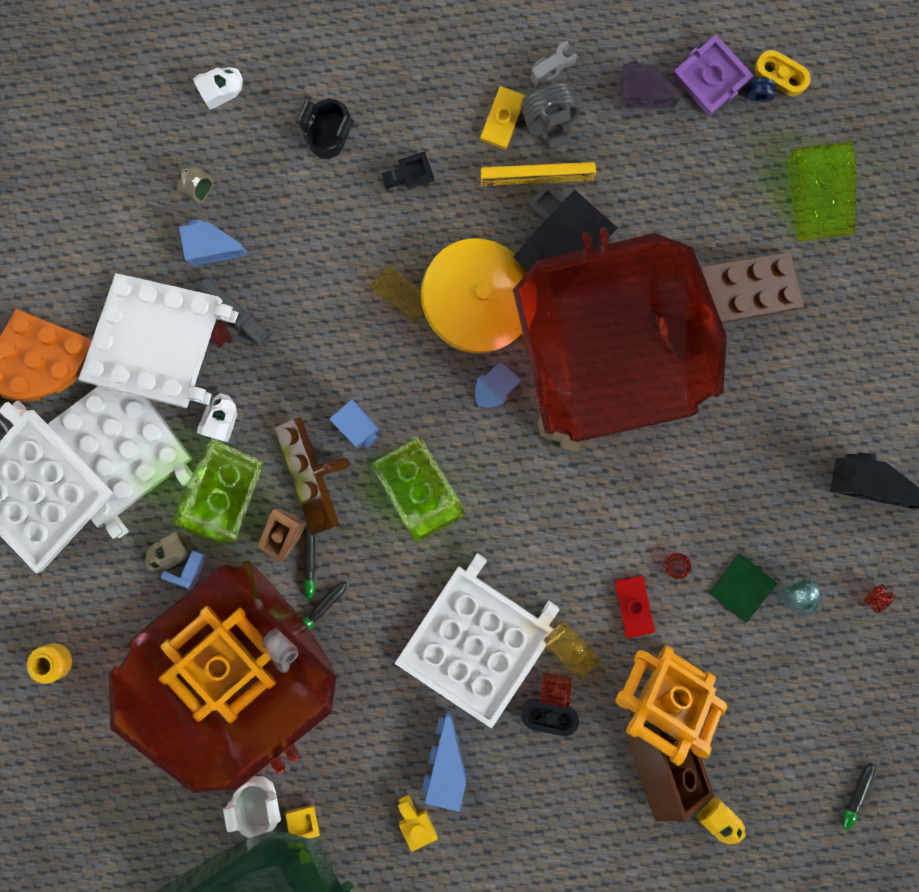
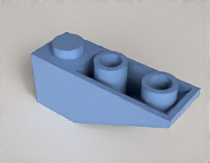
[421,710,466,812]

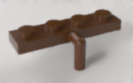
[274,417,349,535]

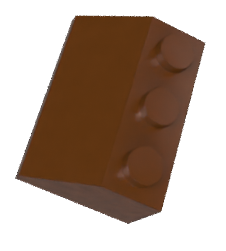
[627,723,714,822]

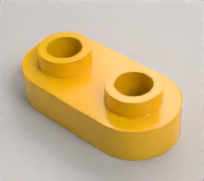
[754,50,811,97]

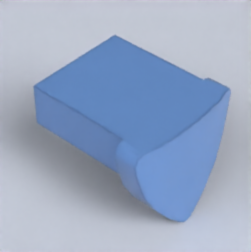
[475,361,521,408]
[161,551,207,590]

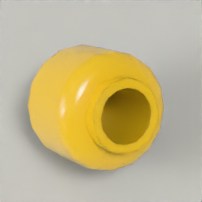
[26,643,72,684]

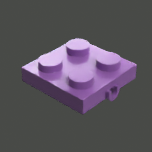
[672,35,754,116]

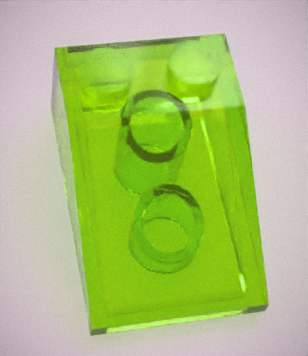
[785,141,857,242]
[371,436,466,544]
[170,438,264,546]

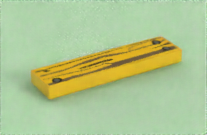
[480,162,596,186]

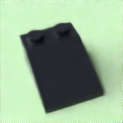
[513,189,618,296]
[830,452,919,509]

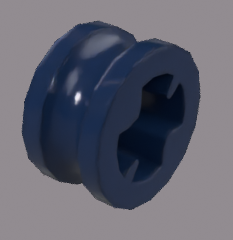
[748,78,776,102]

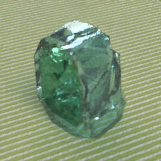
[782,577,822,614]

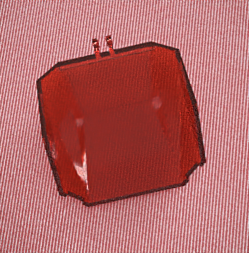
[513,228,727,442]
[109,561,337,793]

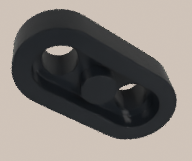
[521,698,579,736]

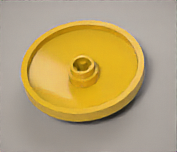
[421,238,534,354]

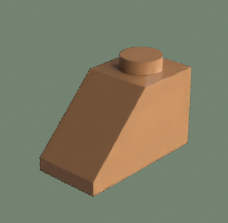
[257,508,306,562]

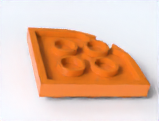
[0,309,92,402]

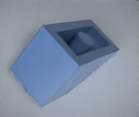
[179,220,247,266]
[330,400,380,449]

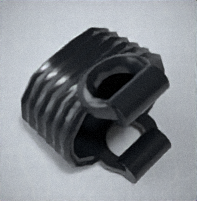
[296,98,354,159]

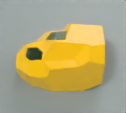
[696,796,745,844]

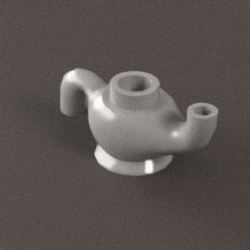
[262,626,298,673]

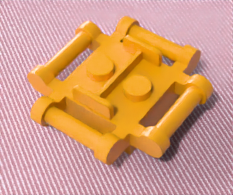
[158,605,277,723]
[615,645,727,766]

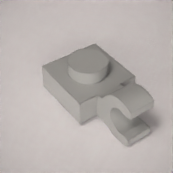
[530,41,577,89]

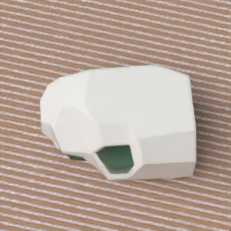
[193,67,243,109]
[197,393,237,442]

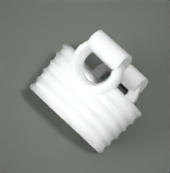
[223,776,281,840]

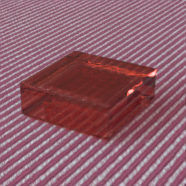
[540,672,572,708]

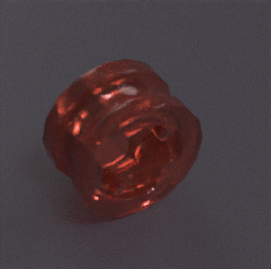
[211,320,233,348]
[663,552,691,579]
[864,584,895,613]

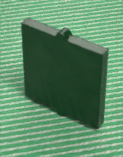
[708,553,778,623]

